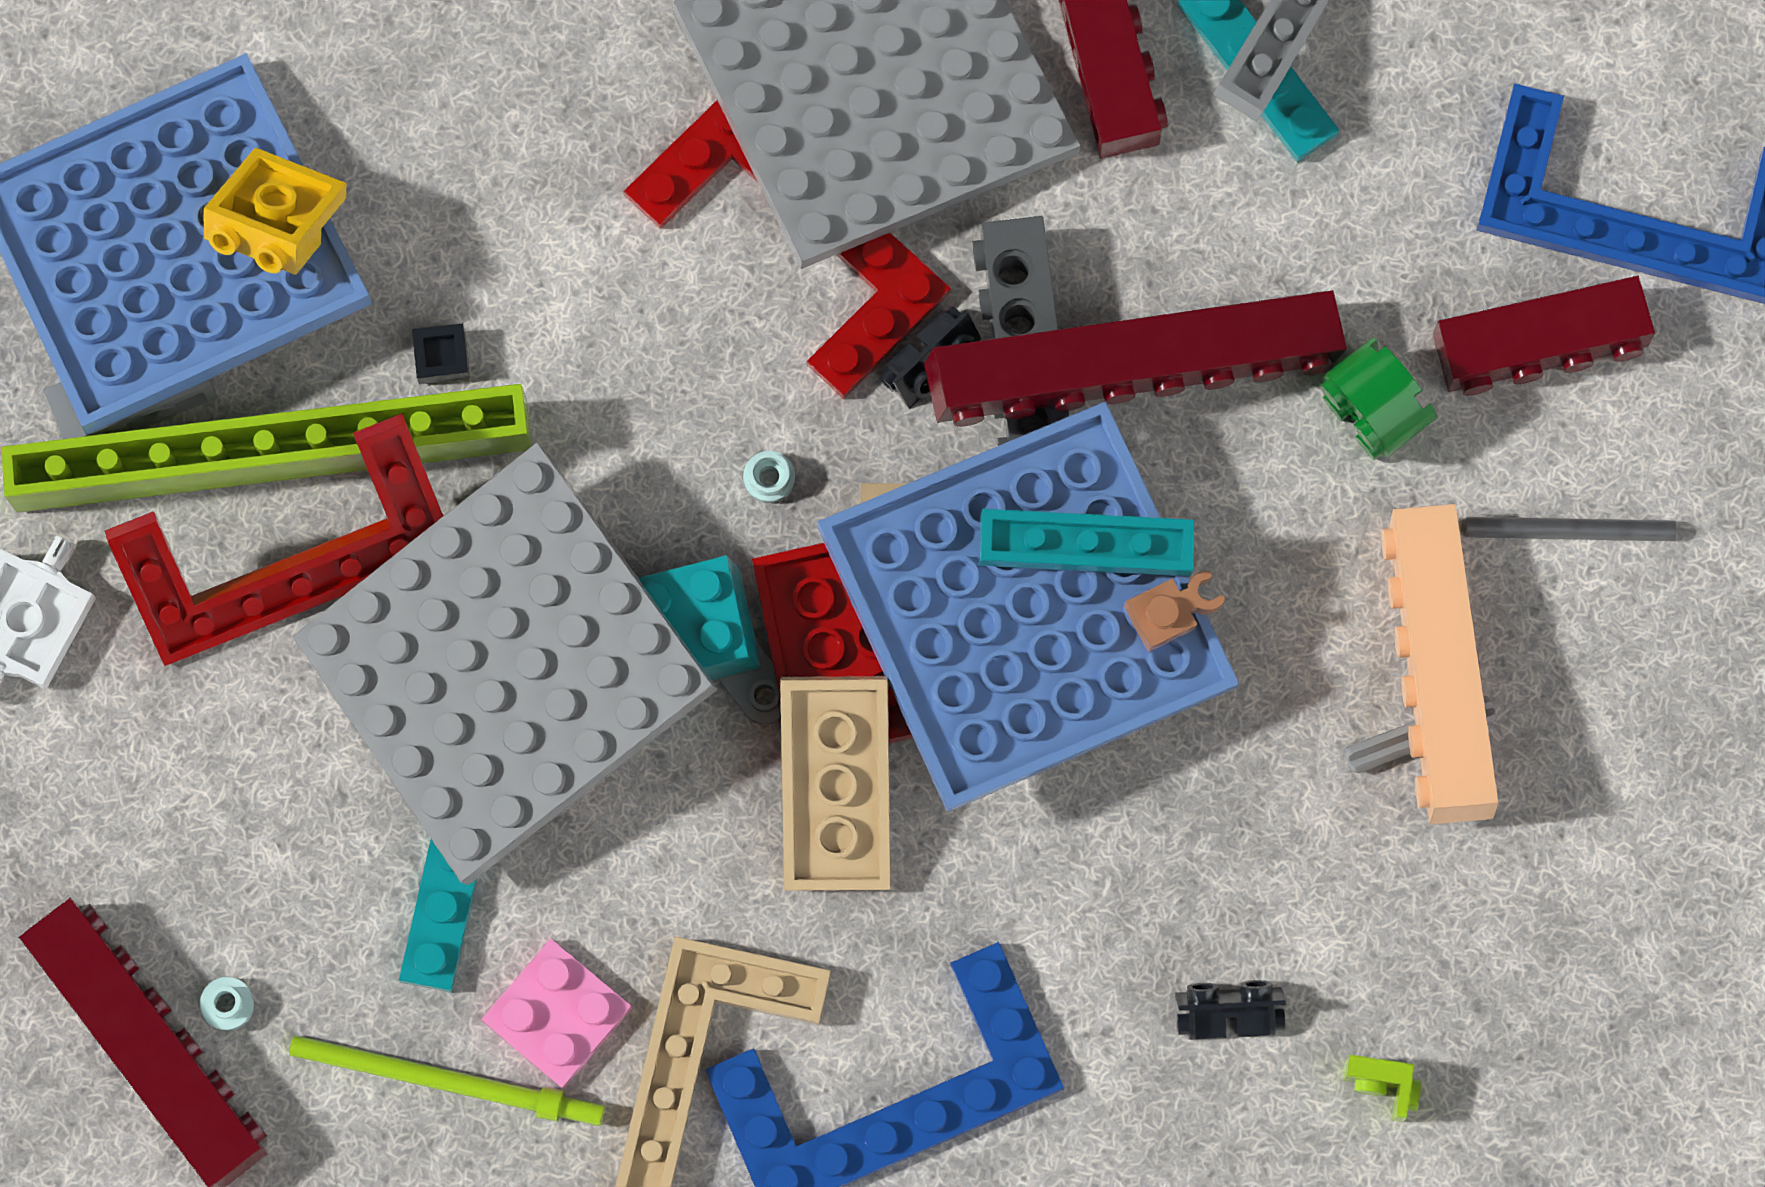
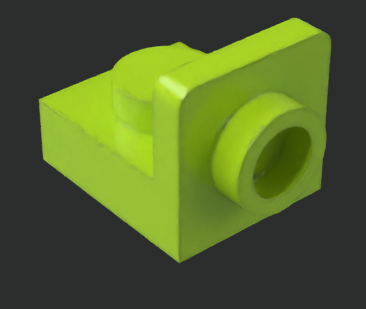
[1343,1054,1421,1122]

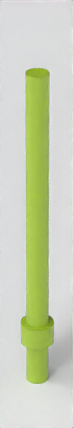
[289,1035,605,1126]

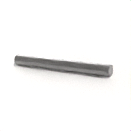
[1465,517,1676,541]

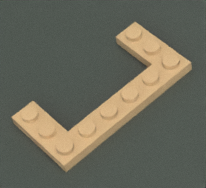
[615,936,831,1187]

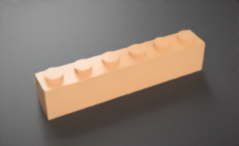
[1381,504,1499,825]

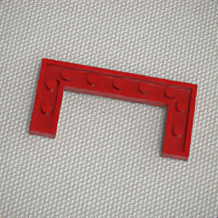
[623,100,951,399]
[104,414,443,666]

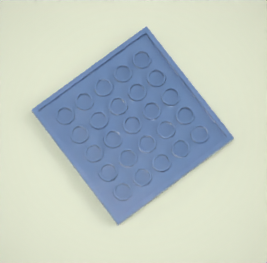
[0,53,372,436]
[817,401,1239,813]

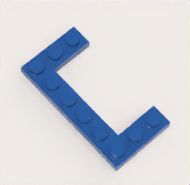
[1476,83,1765,304]
[705,942,1064,1187]

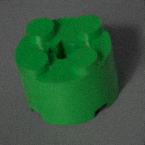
[1320,337,1438,460]

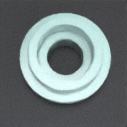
[743,451,795,503]
[200,977,254,1031]

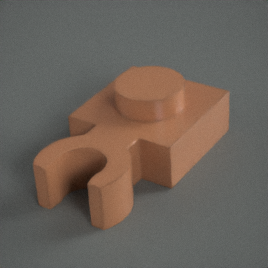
[1123,571,1226,652]

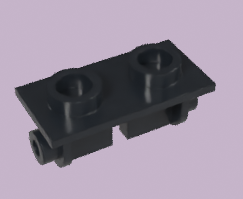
[879,306,982,409]
[1175,980,1286,1040]

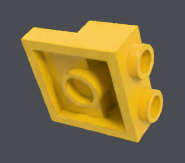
[204,147,347,275]

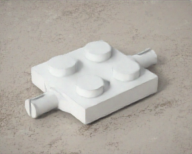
[0,536,96,689]

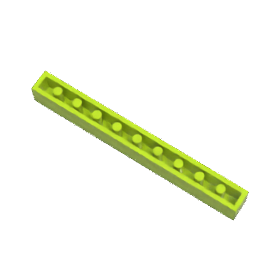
[1,383,532,513]

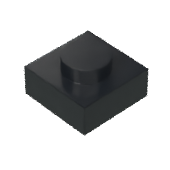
[412,323,470,384]

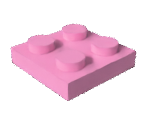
[481,938,632,1090]

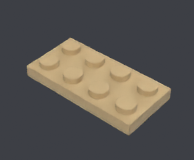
[780,676,891,891]

